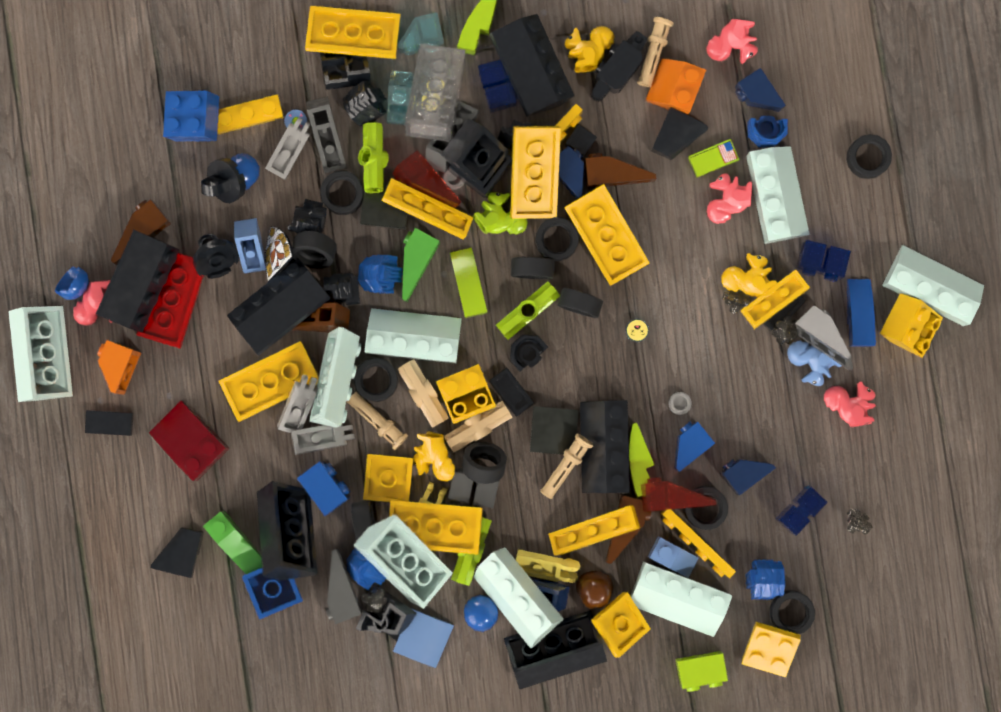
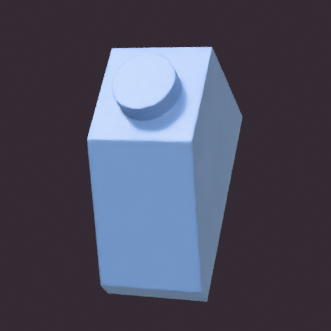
[234,218,266,274]
[647,537,699,578]

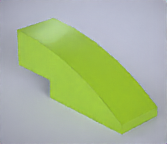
[457,0,498,55]
[450,248,487,318]
[628,423,655,497]

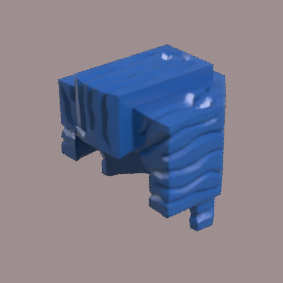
[748,116,788,148]
[358,255,403,294]
[346,548,387,590]
[745,560,785,600]

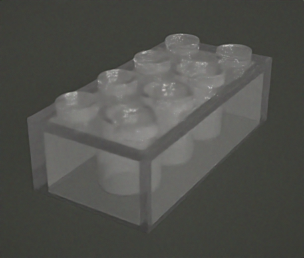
[405,44,466,142]

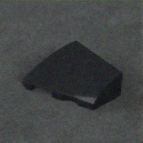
[319,52,370,90]

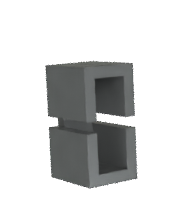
[448,468,499,508]

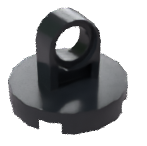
[201,157,246,204]
[193,234,239,279]

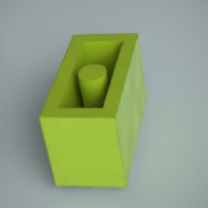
[675,651,728,692]

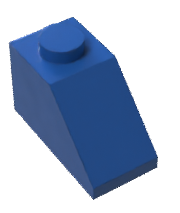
[674,421,715,472]

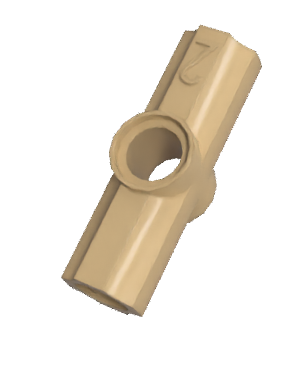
[398,359,449,428]
[444,401,512,453]

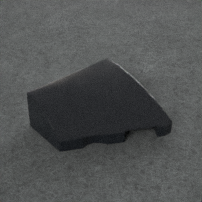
[651,107,709,160]
[150,527,204,578]
[356,589,417,635]

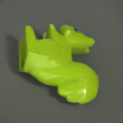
[472,192,528,235]

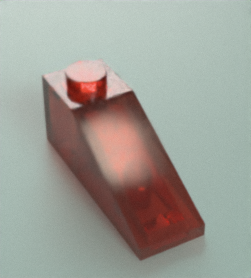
[392,150,461,209]
[641,477,716,512]

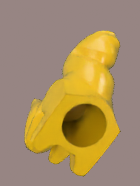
[564,26,615,73]
[721,253,777,298]
[413,431,455,481]

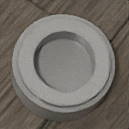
[442,168,464,190]
[668,392,692,415]

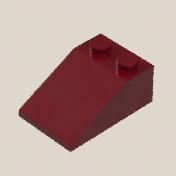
[149,400,230,481]

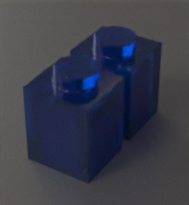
[478,59,518,113]
[796,240,851,282]
[776,486,828,536]

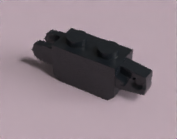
[591,31,648,102]

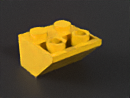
[880,293,943,358]
[436,364,496,424]

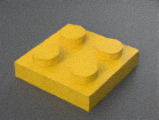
[363,454,413,502]
[591,592,651,658]
[742,622,801,677]

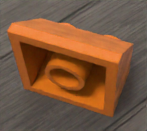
[645,58,706,115]
[98,340,141,395]

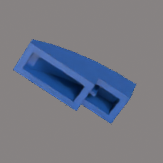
[847,279,876,347]

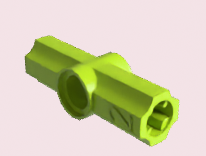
[358,122,389,193]
[495,281,560,340]
[451,517,492,586]

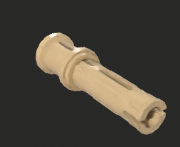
[637,17,673,87]
[347,391,408,450]
[540,433,593,499]

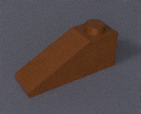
[584,153,656,188]
[111,199,172,265]
[292,303,350,333]
[605,495,652,564]

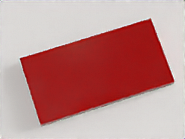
[136,253,204,349]

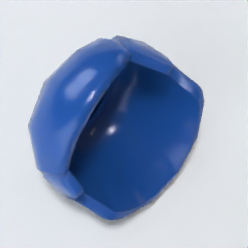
[231,153,260,190]
[55,267,89,300]
[464,595,498,632]

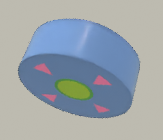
[285,110,308,129]

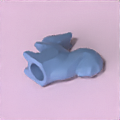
[787,340,842,386]

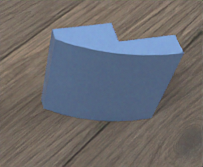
[393,608,454,668]

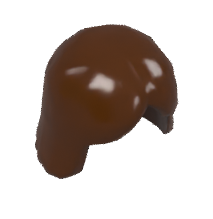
[576,571,613,609]

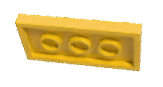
[305,6,401,59]
[510,126,561,219]
[564,184,650,286]
[219,341,319,422]
[389,500,483,554]

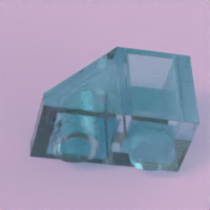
[398,12,444,55]
[387,70,414,126]

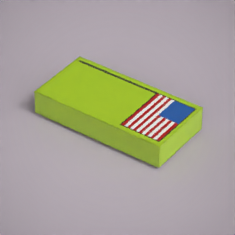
[688,139,739,178]

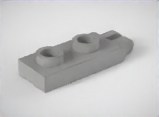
[265,117,311,180]
[277,374,318,433]
[291,423,355,455]

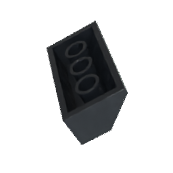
[489,14,575,117]
[96,230,180,332]
[227,258,331,356]
[580,400,629,493]
[257,481,318,580]
[504,610,607,689]

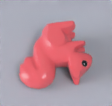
[707,19,758,64]
[707,173,752,224]
[73,280,112,326]
[824,381,876,427]

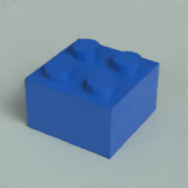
[163,91,219,142]
[297,461,351,516]
[242,568,303,620]

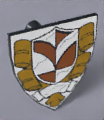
[265,226,295,282]

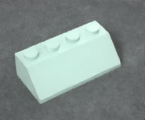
[746,147,810,244]
[882,245,984,326]
[9,306,73,402]
[365,308,462,364]
[309,327,361,428]
[353,515,453,609]
[474,548,563,648]
[630,561,732,637]

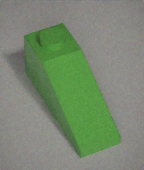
[402,228,440,302]
[203,511,262,574]

